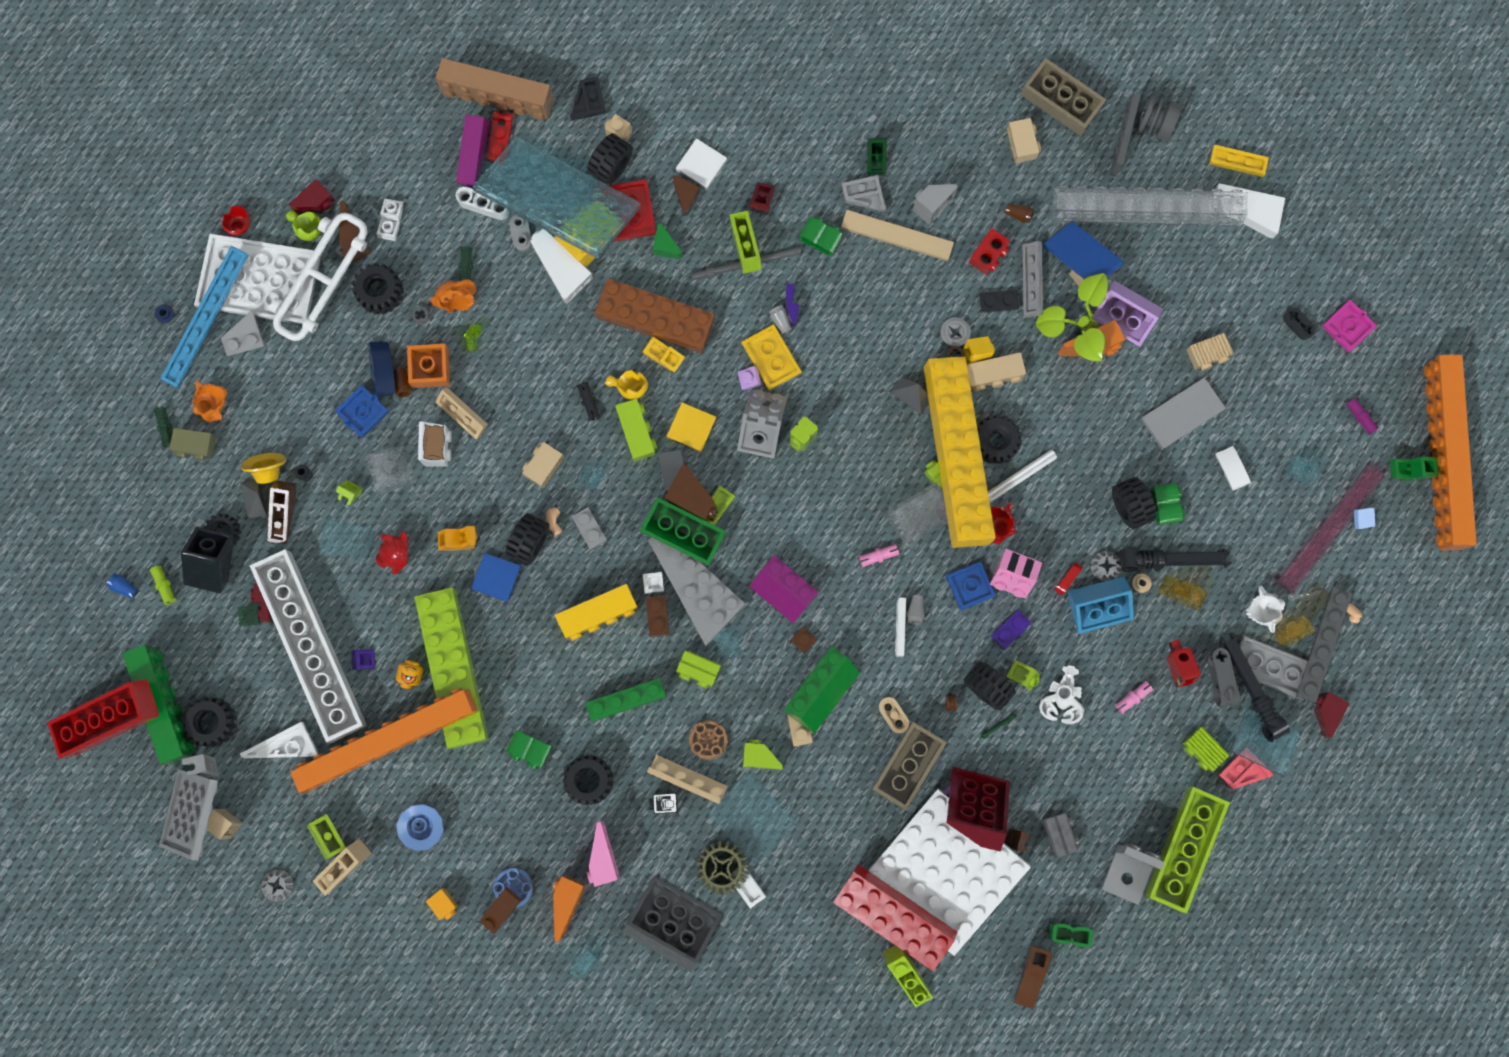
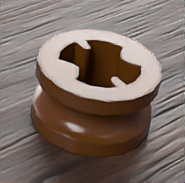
[946,346,964,358]
[945,694,957,712]

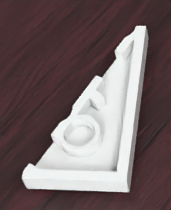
[240,722,319,758]

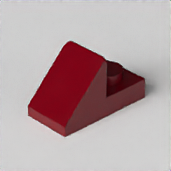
[750,182,775,215]

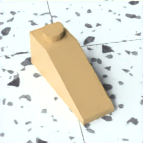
[313,839,372,896]

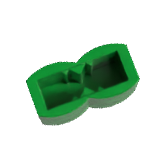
[799,217,843,257]
[1151,483,1185,526]
[506,730,553,770]
[1048,922,1094,947]

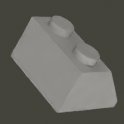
[913,184,958,225]

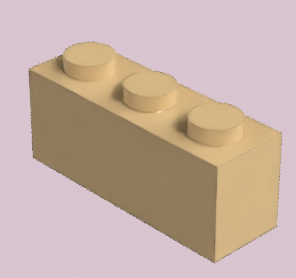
[967,352,1026,392]

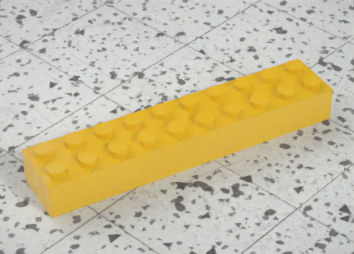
[923,357,995,548]

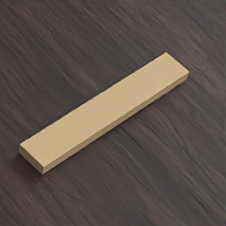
[841,210,954,261]

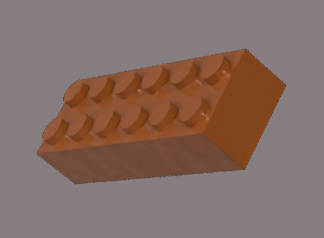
[595,278,715,354]

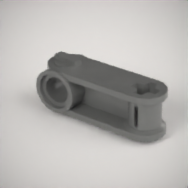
[1207,648,1240,707]

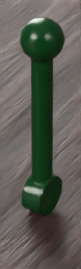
[981,713,1017,739]

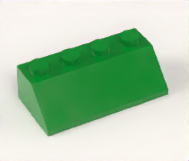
[640,497,726,566]
[783,646,860,734]

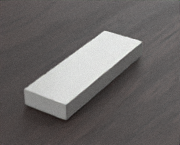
[895,598,906,657]

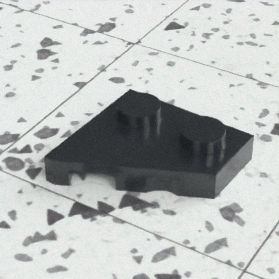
[570,77,606,121]

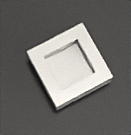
[643,572,664,594]

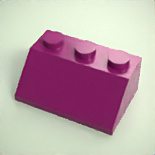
[749,555,819,624]

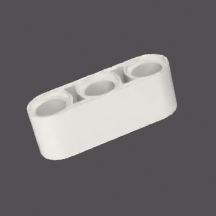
[456,187,510,220]

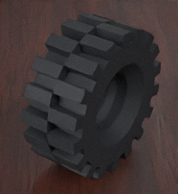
[977,414,1022,464]

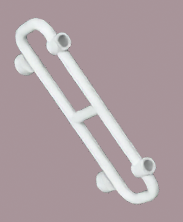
[269,213,367,341]

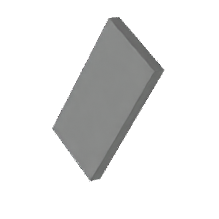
[1141,377,1226,450]
[1232,636,1307,700]

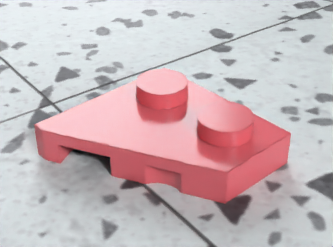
[1218,748,1274,789]

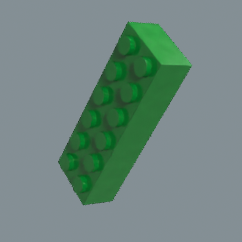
[122,645,195,765]

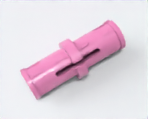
[859,544,899,567]
[1115,681,1153,714]

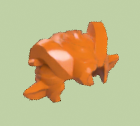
[192,380,227,423]

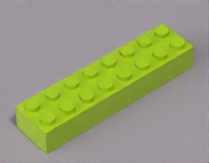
[414,588,489,749]

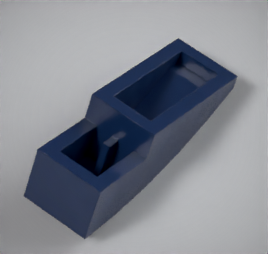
[368,342,395,396]

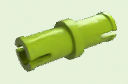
[150,565,176,605]

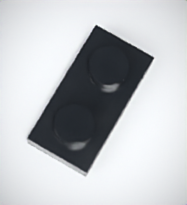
[979,290,1019,313]

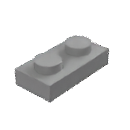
[571,507,607,550]

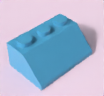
[1068,577,1134,634]

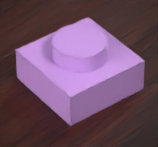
[738,366,762,391]

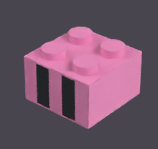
[990,549,1042,599]

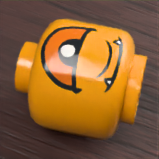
[395,660,423,689]

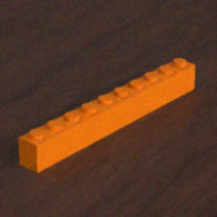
[290,688,479,793]

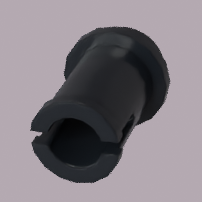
[295,465,313,482]

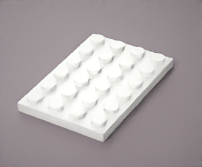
[194,234,321,325]

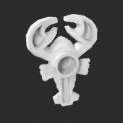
[1039,665,1084,724]

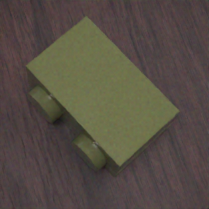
[169,428,216,461]

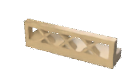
[647,755,728,804]

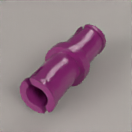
[1346,398,1379,435]

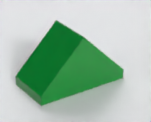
[653,223,683,260]

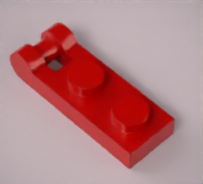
[486,110,513,164]

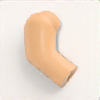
[545,507,562,537]
[1346,603,1362,623]

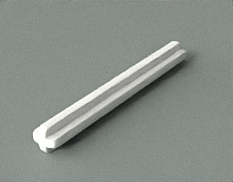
[988,450,1057,502]

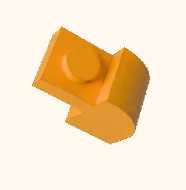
[438,526,477,551]

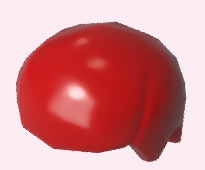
[222,206,251,236]

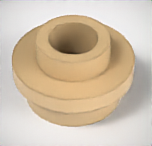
[1132,574,1152,593]

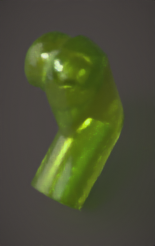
[464,324,482,352]

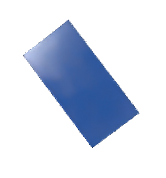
[1044,221,1123,279]

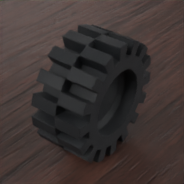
[203,513,241,545]

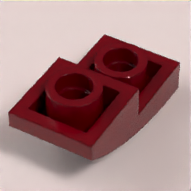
[251,583,274,623]

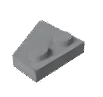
[841,175,886,212]
[221,311,265,356]

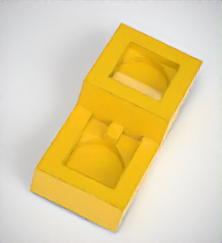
[642,337,685,373]

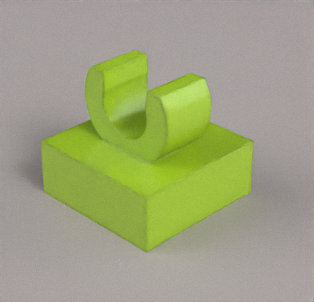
[336,480,363,505]

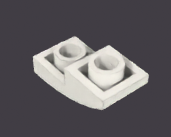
[377,199,403,241]
[1215,446,1251,491]

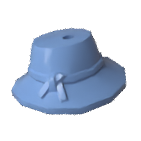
[396,803,444,851]

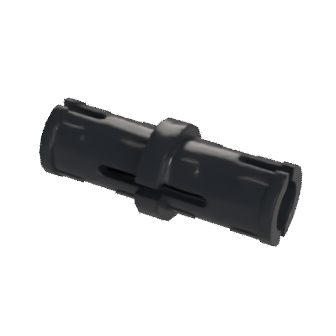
[577,382,601,421]

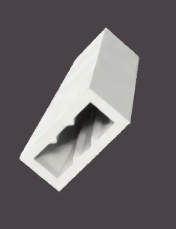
[1209,183,1285,238]
[530,228,593,304]

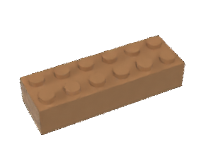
[436,58,554,120]

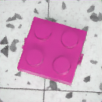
[1322,300,1377,353]

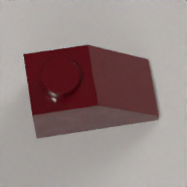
[289,179,335,213]
[1314,692,1350,738]

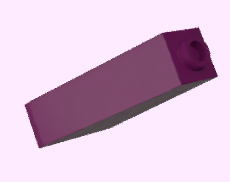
[456,114,491,189]

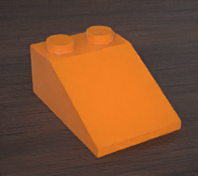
[1058,320,1126,357]
[552,875,587,942]

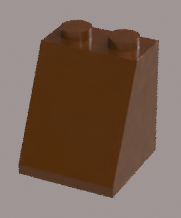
[665,464,718,523]

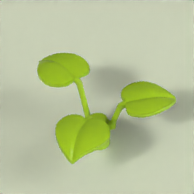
[1036,273,1108,362]

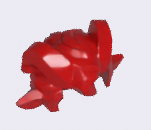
[991,503,1016,545]
[376,531,409,574]

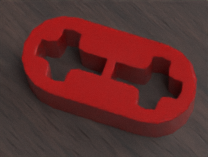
[1054,562,1083,596]

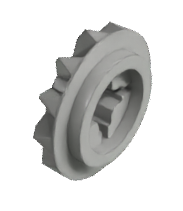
[940,317,971,347]
[1091,550,1121,581]
[261,870,293,902]

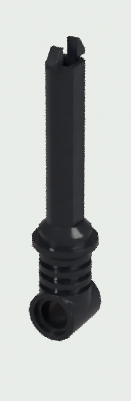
[1119,547,1232,572]
[1220,632,1290,742]

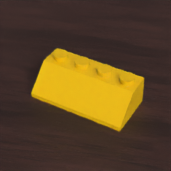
[555,584,638,641]

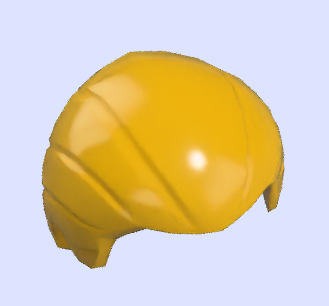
[605,370,648,400]

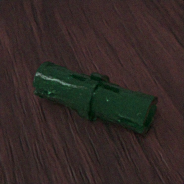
[458,246,473,282]
[154,407,172,447]

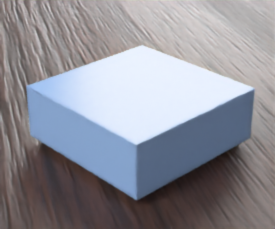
[1354,507,1375,529]

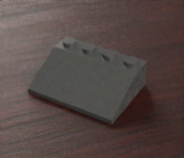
[622,876,722,972]

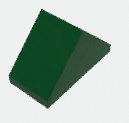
[866,138,887,174]

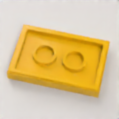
[741,324,802,391]

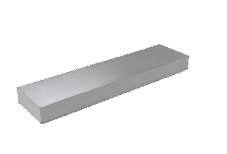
[1022,241,1043,318]

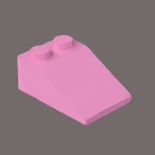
[587,821,620,887]

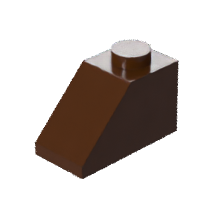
[479,887,522,934]

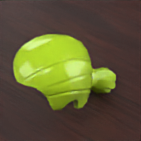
[285,210,322,241]

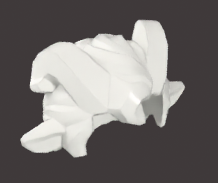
[1246,586,1285,633]

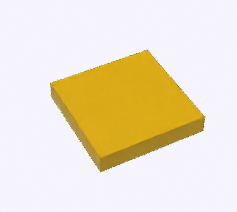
[666,403,716,452]

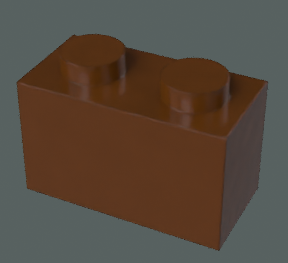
[645,595,670,638]

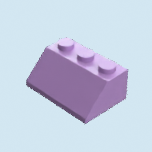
[1093,280,1163,347]

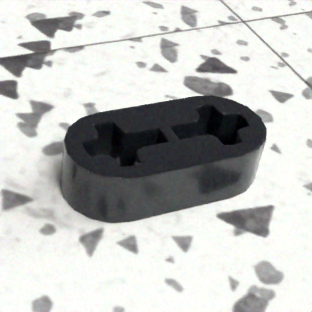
[1283,308,1315,340]

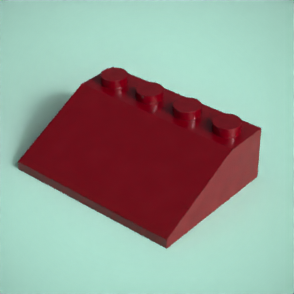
[946,767,1010,852]

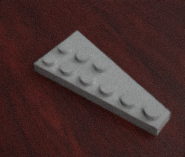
[648,537,746,647]

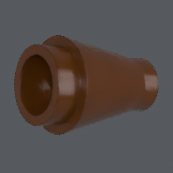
[1005,203,1034,224]
[394,368,412,397]

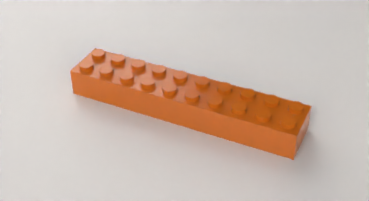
[1423,355,1477,550]

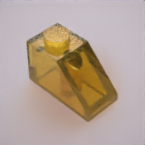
[1158,575,1208,610]
[1275,615,1315,647]

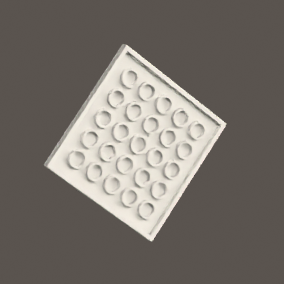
[868,788,1031,956]

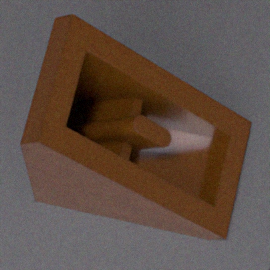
[672,175,700,216]

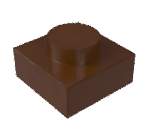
[790,626,818,654]

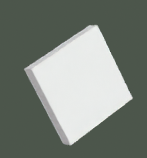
[676,139,727,190]

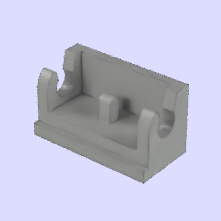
[182,754,219,778]

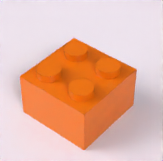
[407,344,450,388]

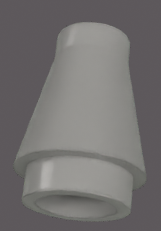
[769,305,792,334]
[906,595,925,625]

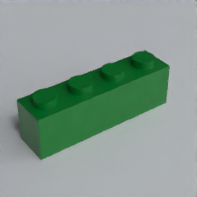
[585,678,667,722]

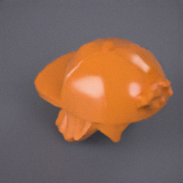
[430,279,476,313]

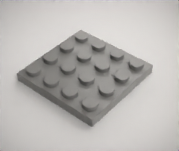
[159,769,218,861]

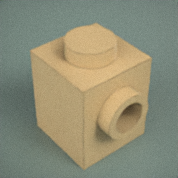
[604,114,632,141]

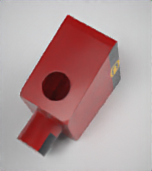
[1167,640,1201,689]

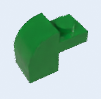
[1390,457,1438,481]

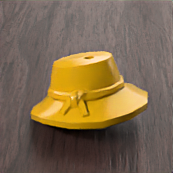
[241,452,287,484]

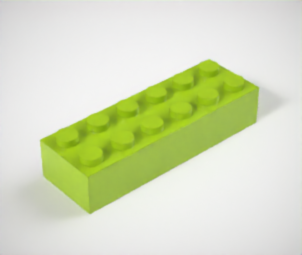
[1145,787,1230,914]

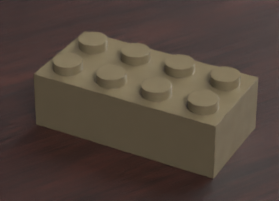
[1021,58,1106,136]
[871,722,947,810]

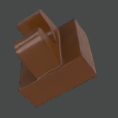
[1006,828,1031,852]

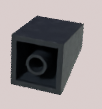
[181,526,234,594]

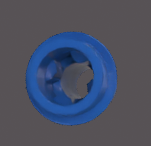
[106,573,138,598]

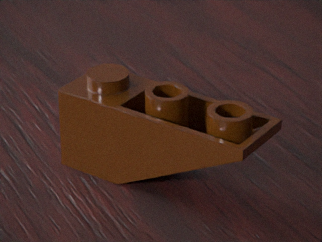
[1013,944,1052,1009]

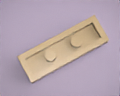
[435,387,488,440]

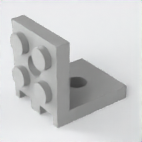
[737,389,787,459]
[1101,843,1164,905]

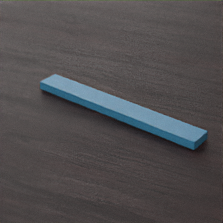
[160,245,250,388]

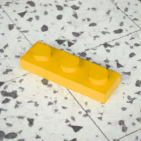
[1209,145,1269,177]

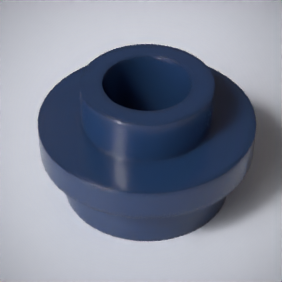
[155,304,174,323]

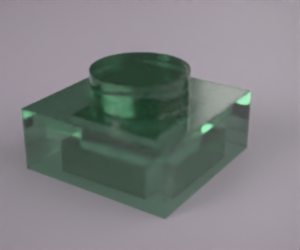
[238,605,261,627]

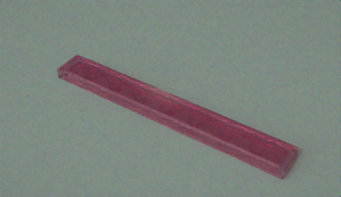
[1276,464,1385,594]

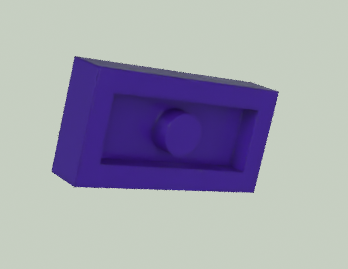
[990,609,1032,650]

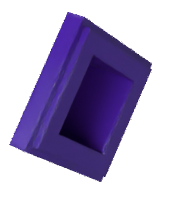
[351,650,375,670]

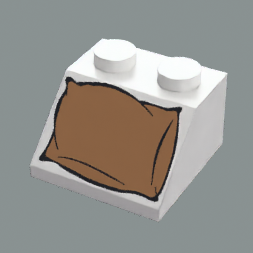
[418,422,452,466]

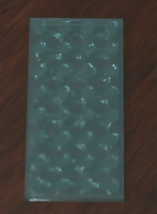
[473,137,641,259]

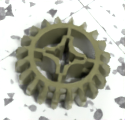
[696,841,750,895]

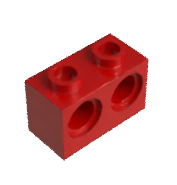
[968,228,1010,275]

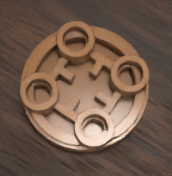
[689,720,728,760]

